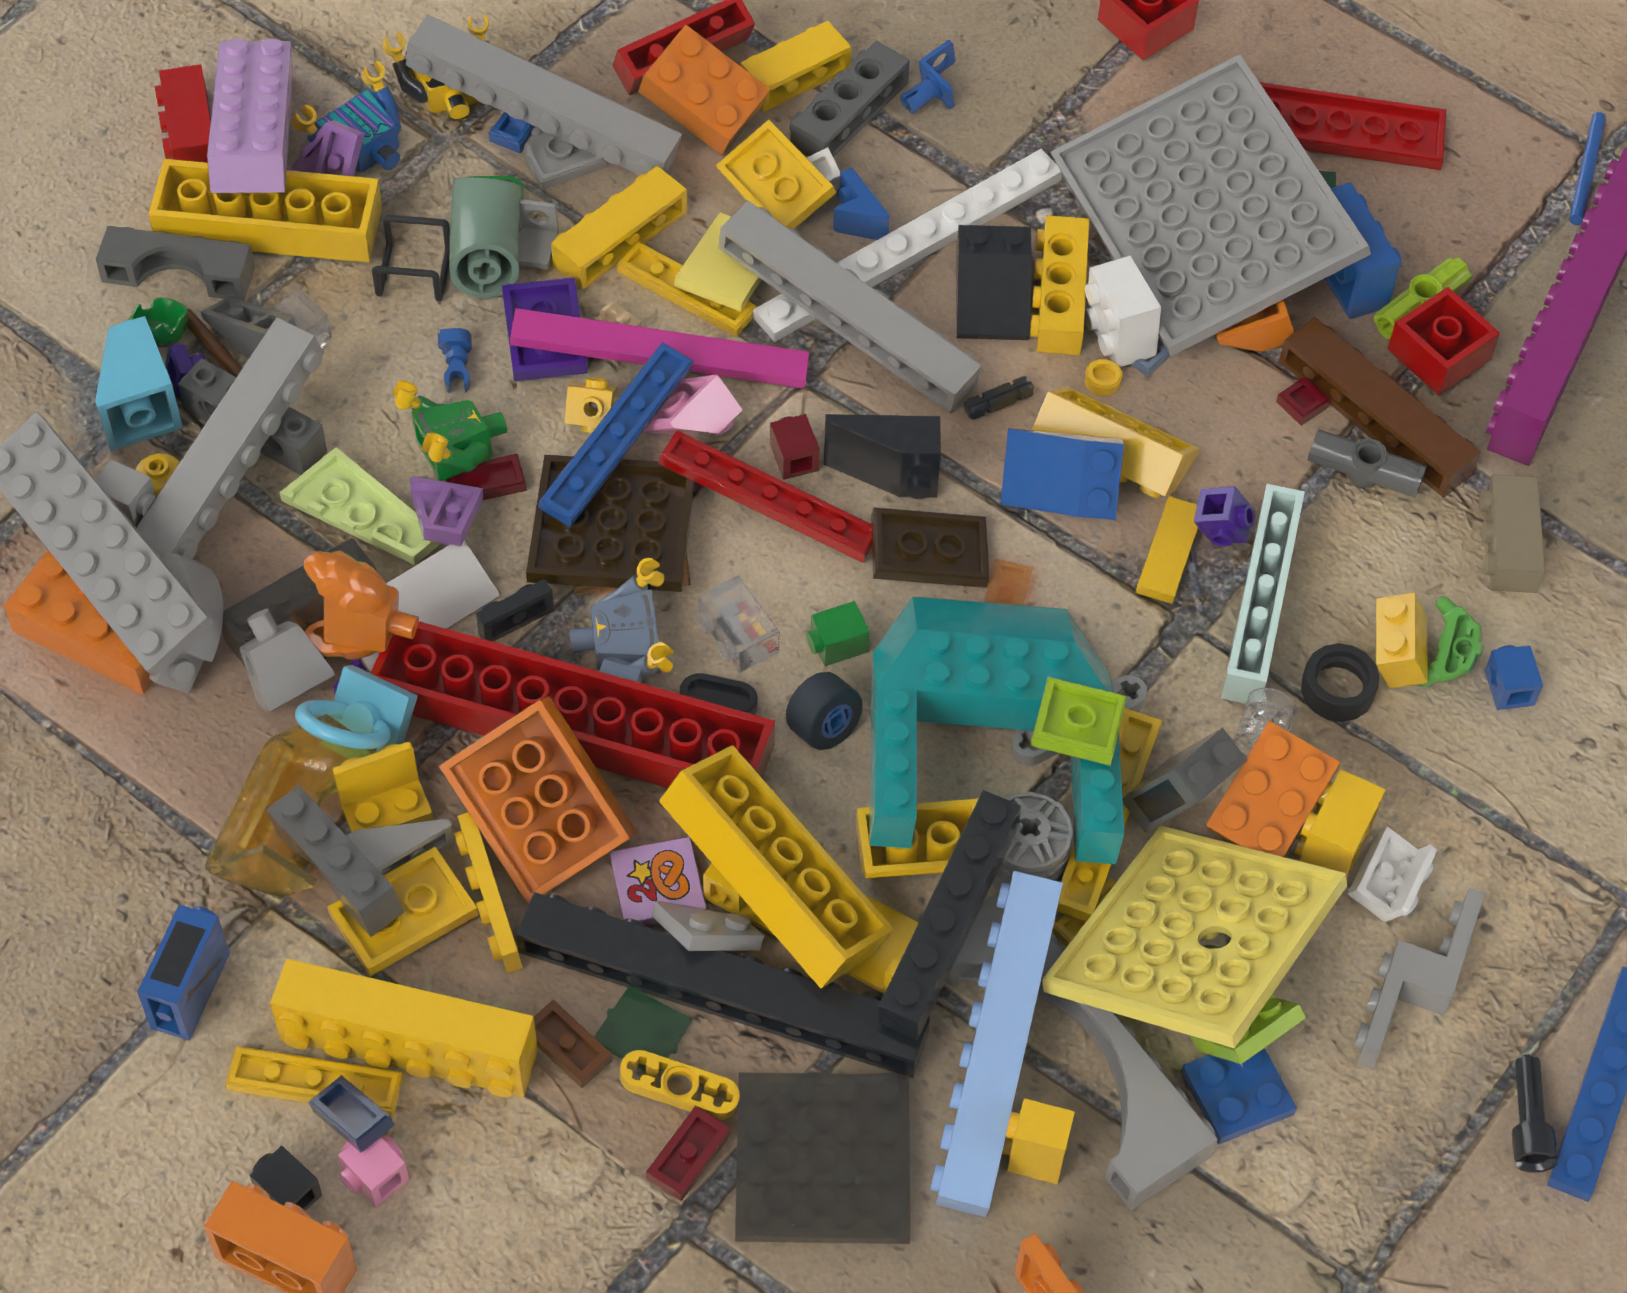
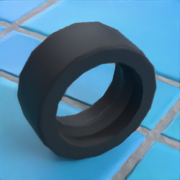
[1301,643,1380,722]

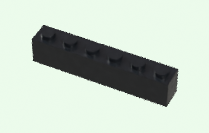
[879,790,1021,1040]

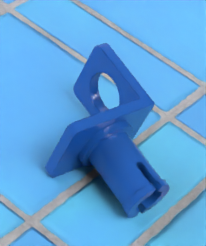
[900,40,956,114]

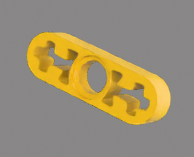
[620,1050,740,1121]

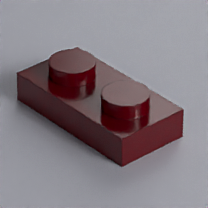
[646,1105,731,1201]

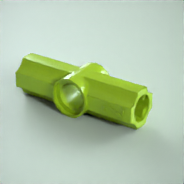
[1373,257,1472,340]

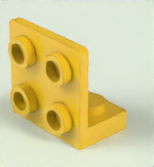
[333,742,434,833]

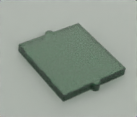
[594,985,692,1078]

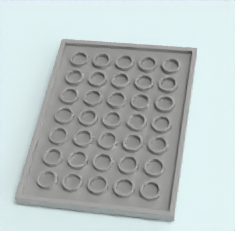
[1050,54,1371,356]

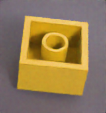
[1294,769,1386,879]

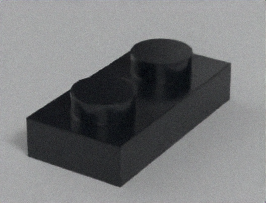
[476,579,554,642]

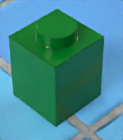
[806,601,870,666]

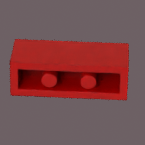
[154,64,211,163]

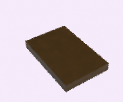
[871,507,989,588]

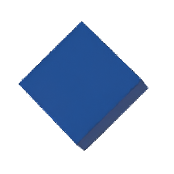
[489,112,536,153]

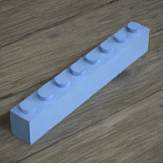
[930,871,1063,1217]

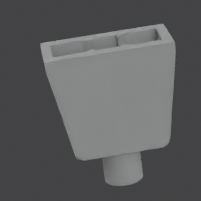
[240,609,335,712]

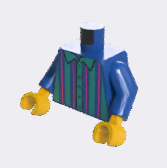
[291,61,401,172]

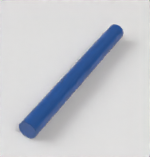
[1569,112,1606,225]

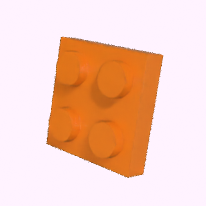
[1014,1233,1085,1293]

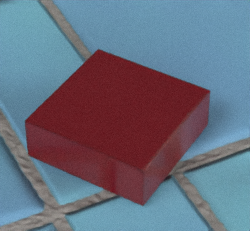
[1276,377,1330,426]

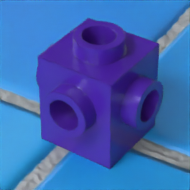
[1194,486,1255,547]

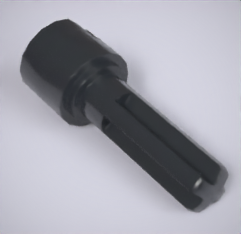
[1512,1054,1557,1173]

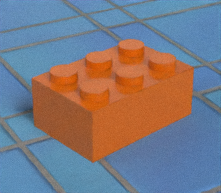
[638,25,771,156]
[1206,721,1340,858]
[204,1181,357,1293]

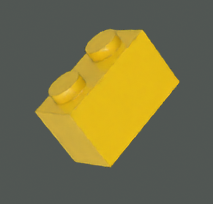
[1376,592,1428,689]
[1002,1098,1075,1184]

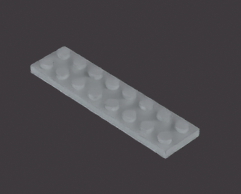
[0,412,214,676]

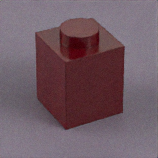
[770,414,820,480]

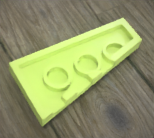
[280,447,441,565]

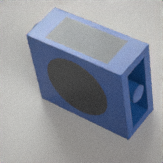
[137,904,230,1041]

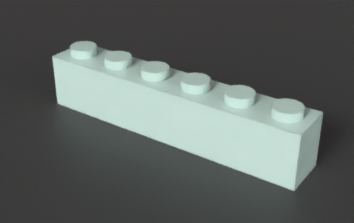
[1221,484,1305,707]

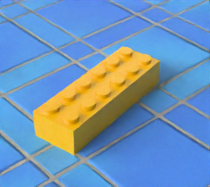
[148,159,383,263]
[659,745,895,988]
[270,958,538,1098]

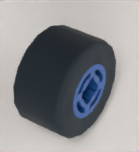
[786,671,863,750]

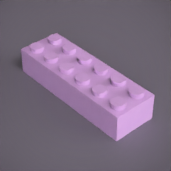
[207,39,293,193]

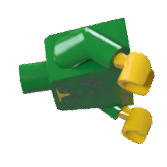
[393,380,507,481]

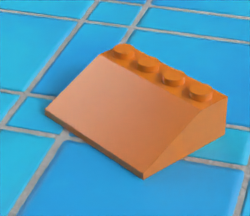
[439,696,638,904]

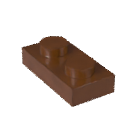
[534,999,612,1088]

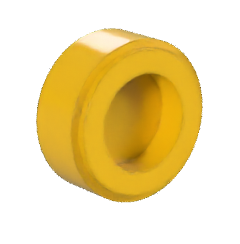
[1084,359,1122,396]

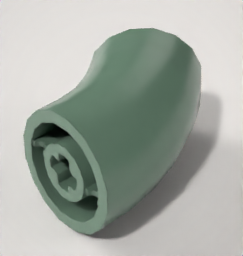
[449,178,522,298]

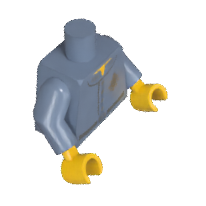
[569,558,674,678]

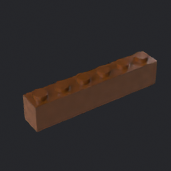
[1279,317,1481,498]

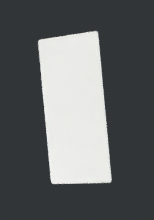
[362,540,500,672]

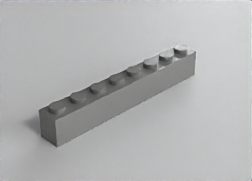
[406,14,682,176]
[718,200,981,413]
[136,318,325,560]

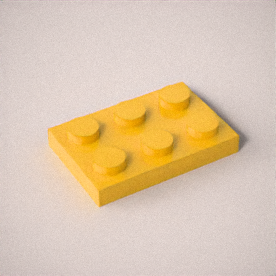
[715,120,837,229]
[327,847,478,976]

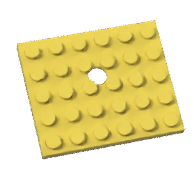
[1042,825,1347,1048]

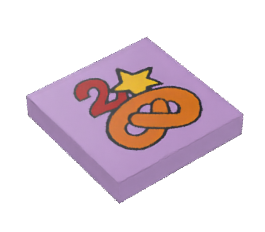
[609,837,706,926]

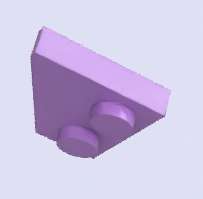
[287,120,365,176]

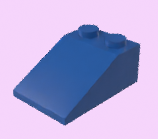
[1000,428,1124,520]

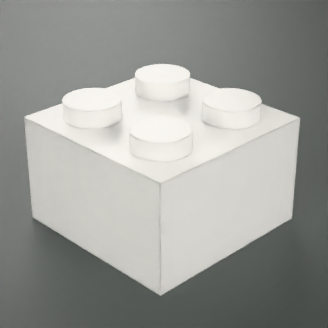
[1084,256,1161,367]

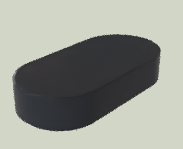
[680,673,758,715]

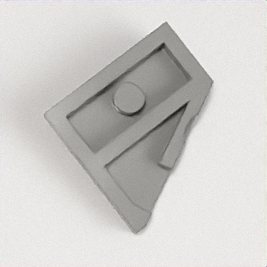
[652,901,764,951]

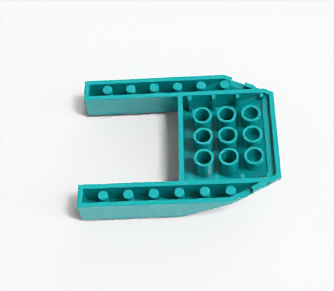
[869,597,1124,864]

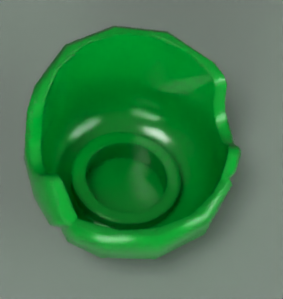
[128,297,188,348]

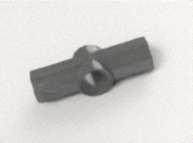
[1307,429,1427,497]

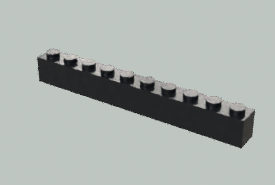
[516,892,931,1078]

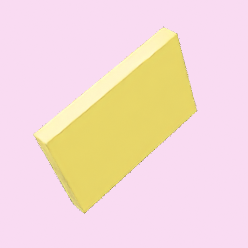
[674,212,762,312]

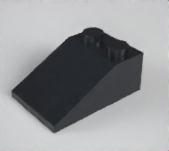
[956,225,1032,340]
[824,414,941,499]

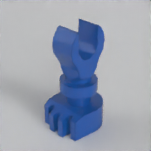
[438,328,472,393]

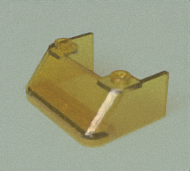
[205,714,377,898]

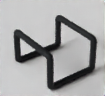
[372,215,450,302]

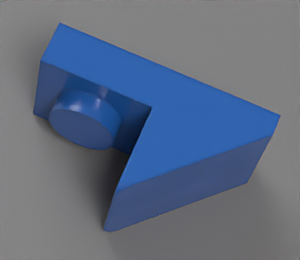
[833,167,890,240]

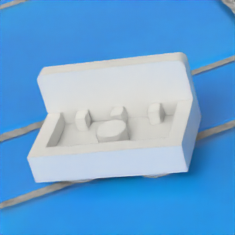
[1348,826,1437,922]

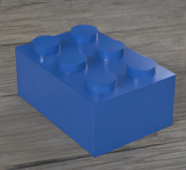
[1324,182,1402,320]

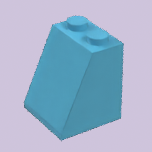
[95,316,183,452]

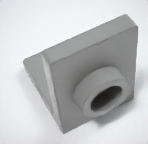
[519,199,559,269]

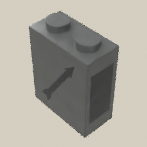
[1123,727,1247,832]

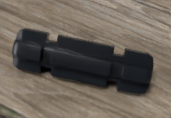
[964,376,1034,420]

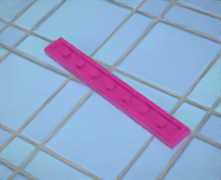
[510,308,809,389]

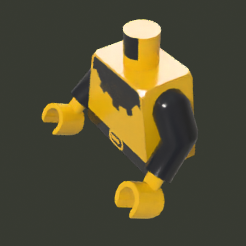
[382,14,489,119]

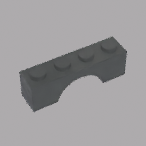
[96,225,255,301]
[266,786,404,937]

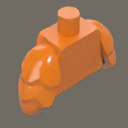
[304,551,419,660]

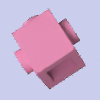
[338,1135,409,1207]

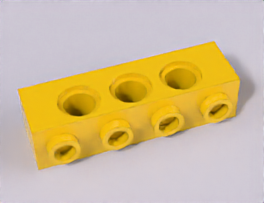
[1030,215,1089,355]

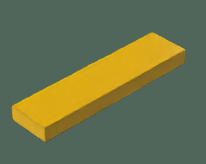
[617,241,757,338]
[225,1046,403,1117]

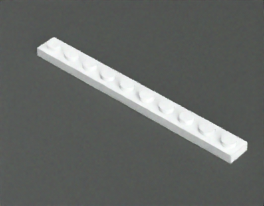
[753,149,1062,342]

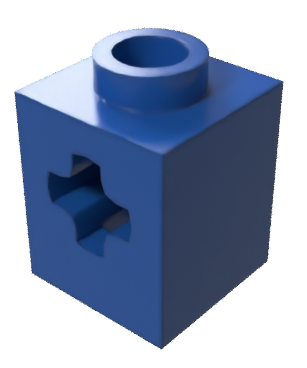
[1484,645,1543,710]

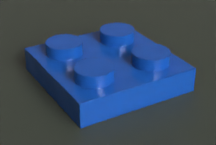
[1181,1048,1297,1145]

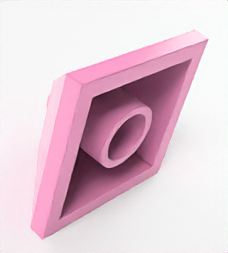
[643,375,742,436]

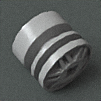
[992,792,1073,891]

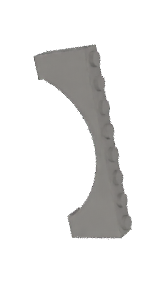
[946,892,1218,1211]

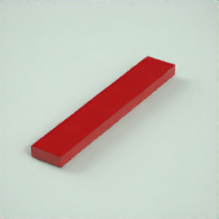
[658,430,872,563]

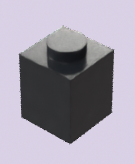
[249,1145,322,1211]

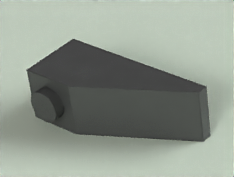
[201,296,297,360]

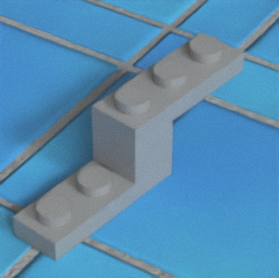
[1354,888,1485,1070]

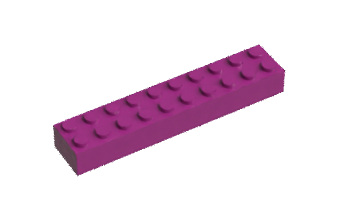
[1485,147,1627,466]

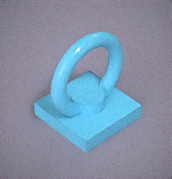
[295,665,418,758]

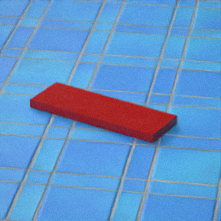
[1259,82,1446,170]

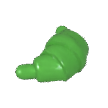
[1418,596,1484,687]

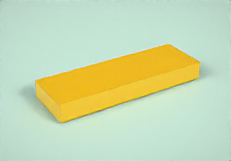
[1136,496,1199,604]

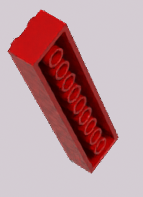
[371,621,775,788]

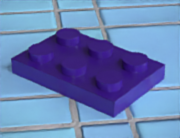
[502,277,588,382]

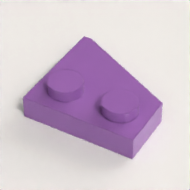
[410,476,483,546]

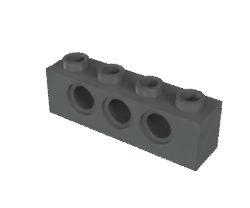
[789,40,910,157]
[178,358,327,475]

